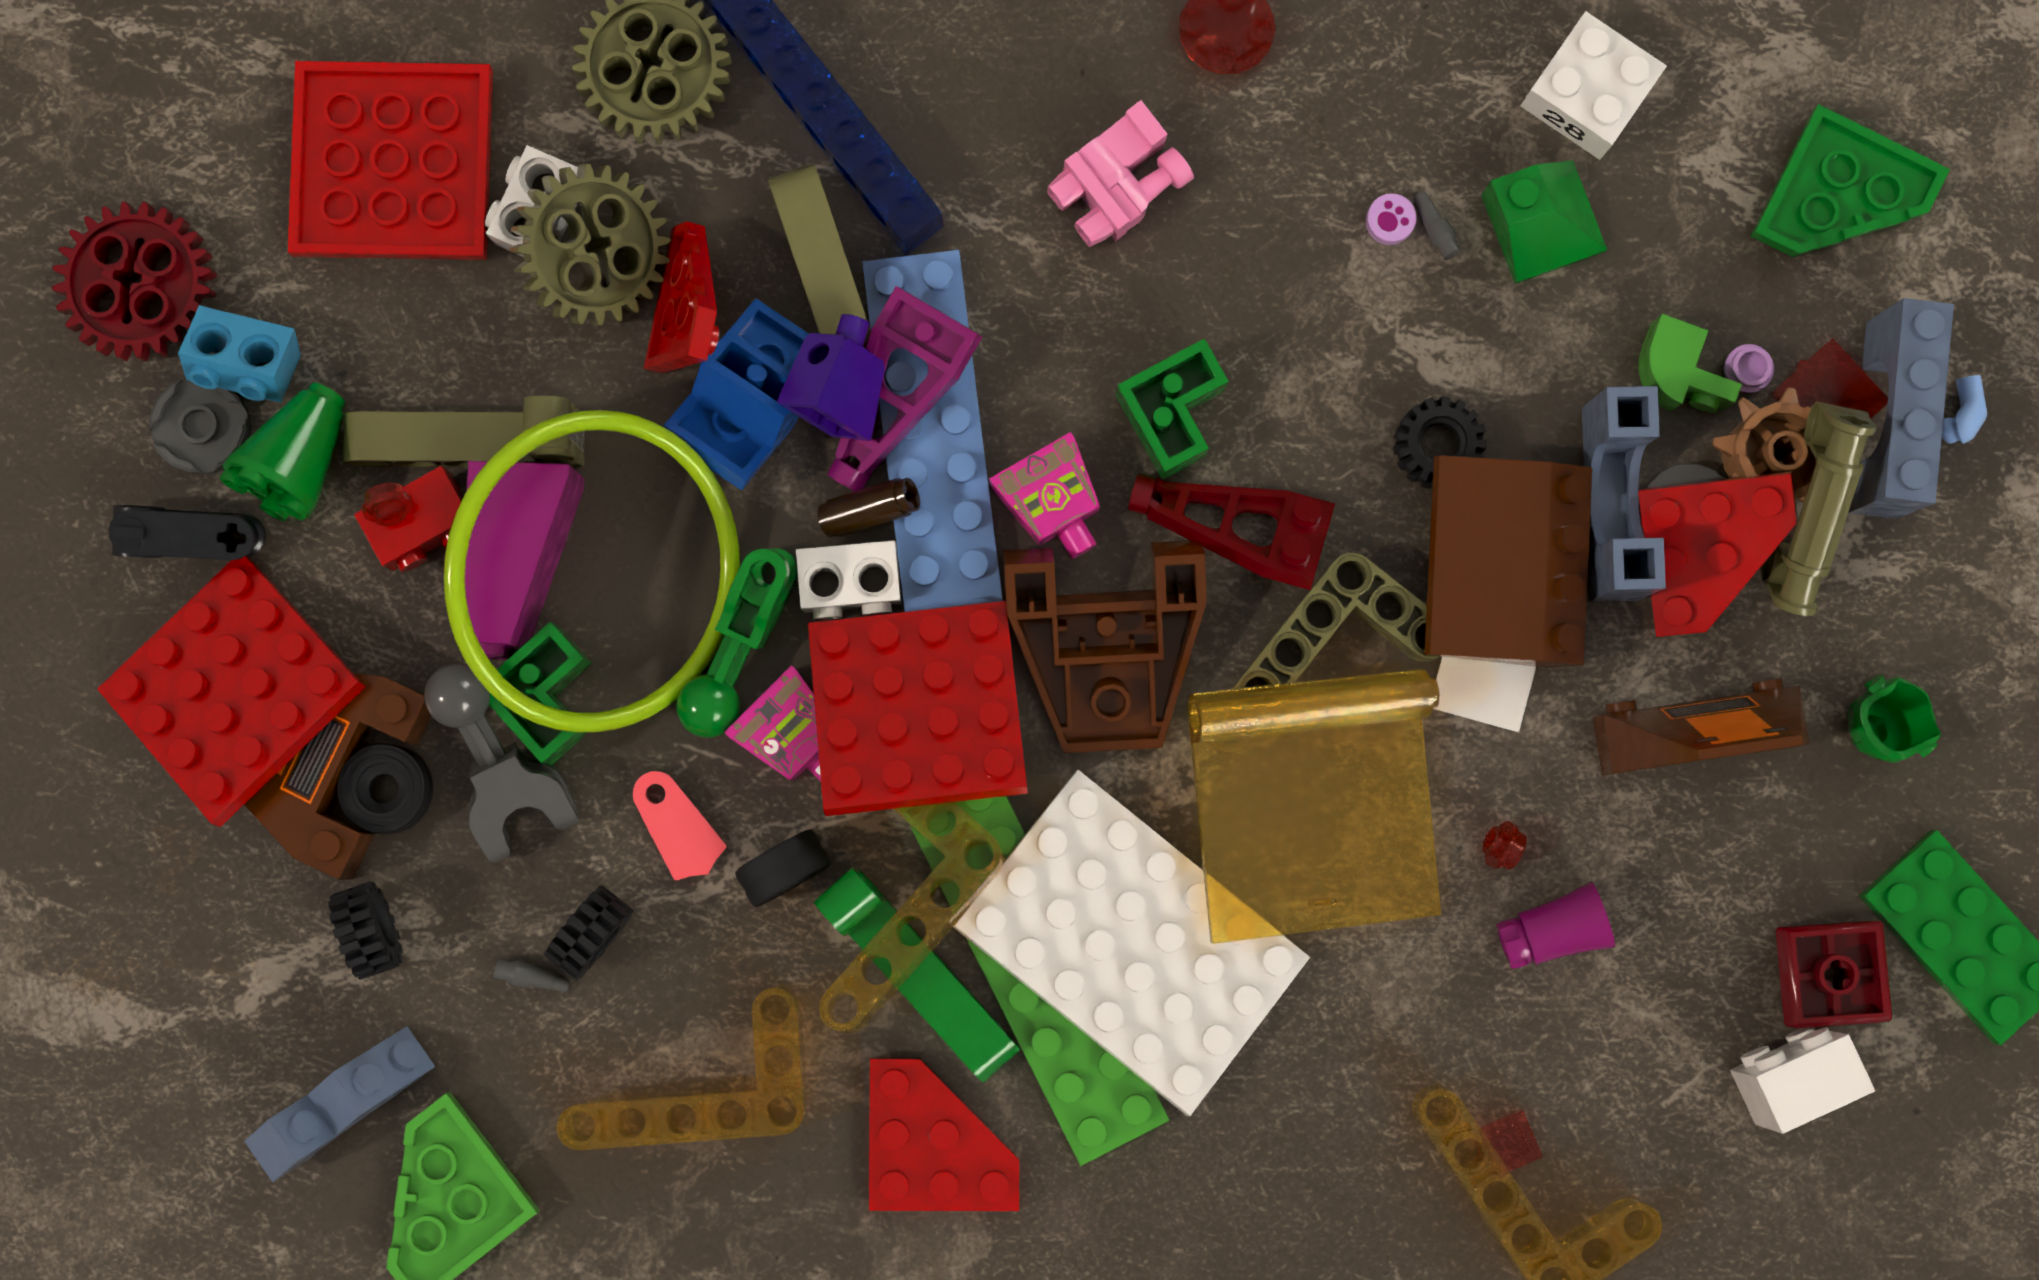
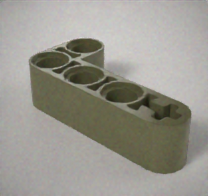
[767,163,871,349]

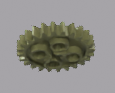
[572,0,732,144]
[510,164,670,325]

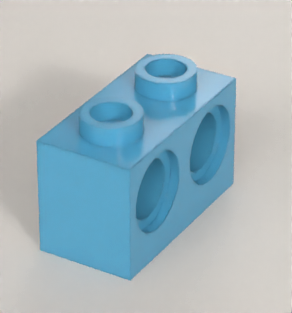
[178,305,301,403]

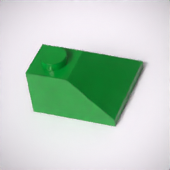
[1481,160,1607,284]

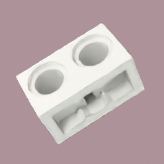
[485,145,578,257]
[796,541,902,620]

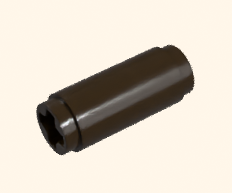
[818,478,920,537]

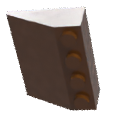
[1424,455,1592,668]

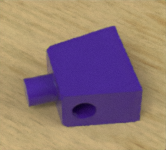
[777,314,885,441]

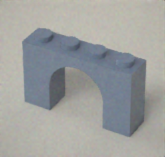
[1848,298,1954,519]
[1582,386,1666,602]

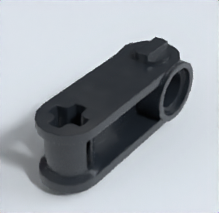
[109,505,266,560]

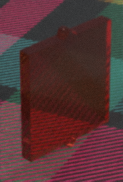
[1771,338,1888,419]

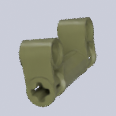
[1761,401,1877,616]

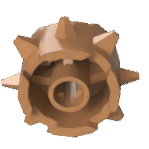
[1712,388,1816,503]

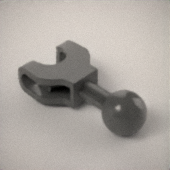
[424,663,579,863]

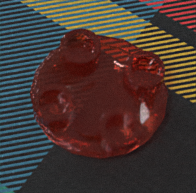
[1179,0,1276,75]

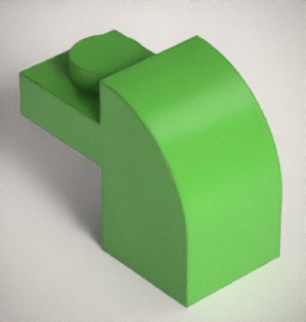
[1638,314,1742,413]

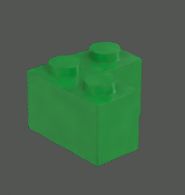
[1115,338,1229,480]
[489,622,592,765]

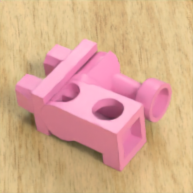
[1047,100,1194,247]

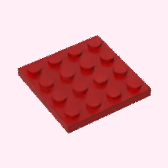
[288,61,493,260]
[97,556,366,827]
[808,601,1028,816]

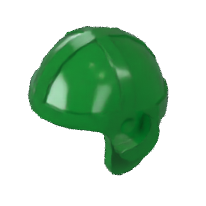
[1847,674,1942,763]

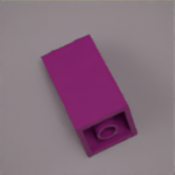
[465,461,585,660]

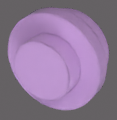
[1723,344,1774,394]

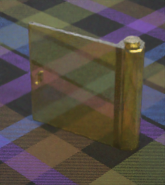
[1188,669,1441,944]

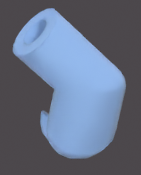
[1942,375,1987,444]

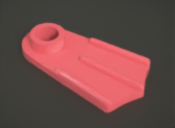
[633,771,727,881]

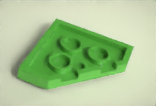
[386,1092,540,1280]

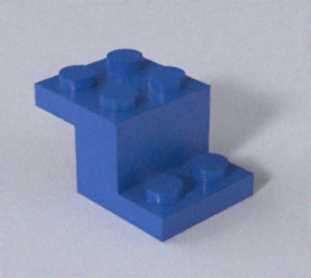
[663,299,809,491]

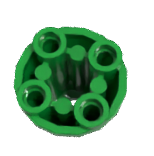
[219,382,346,522]

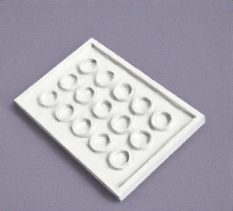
[952,770,1310,1116]

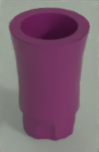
[1496,881,1615,969]

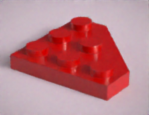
[643,221,719,374]
[1638,471,1798,637]
[869,1058,1019,1211]

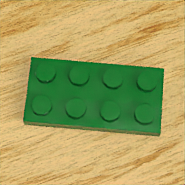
[1859,830,2039,1046]

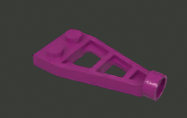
[827,286,983,491]

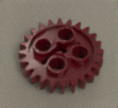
[52,201,217,362]

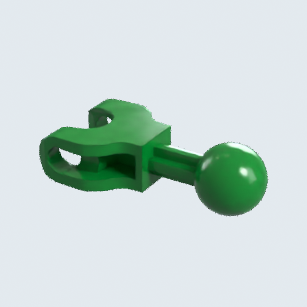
[676,548,798,738]

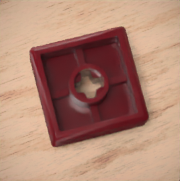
[1775,921,1892,1029]

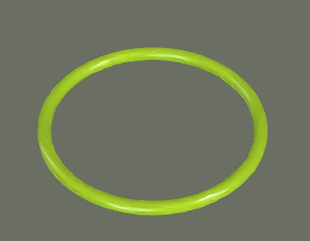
[444,410,740,732]

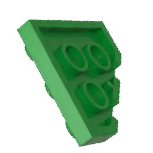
[1750,104,1950,258]

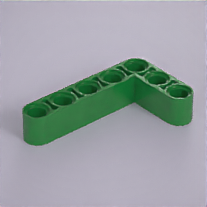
[813,867,1021,1083]

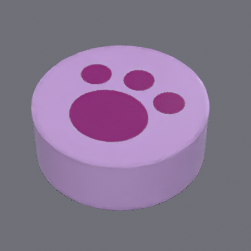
[1366,194,1416,245]

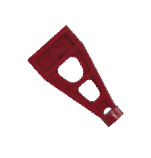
[1128,473,1335,590]

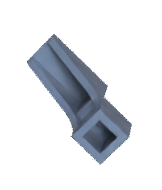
[244,1026,435,1182]

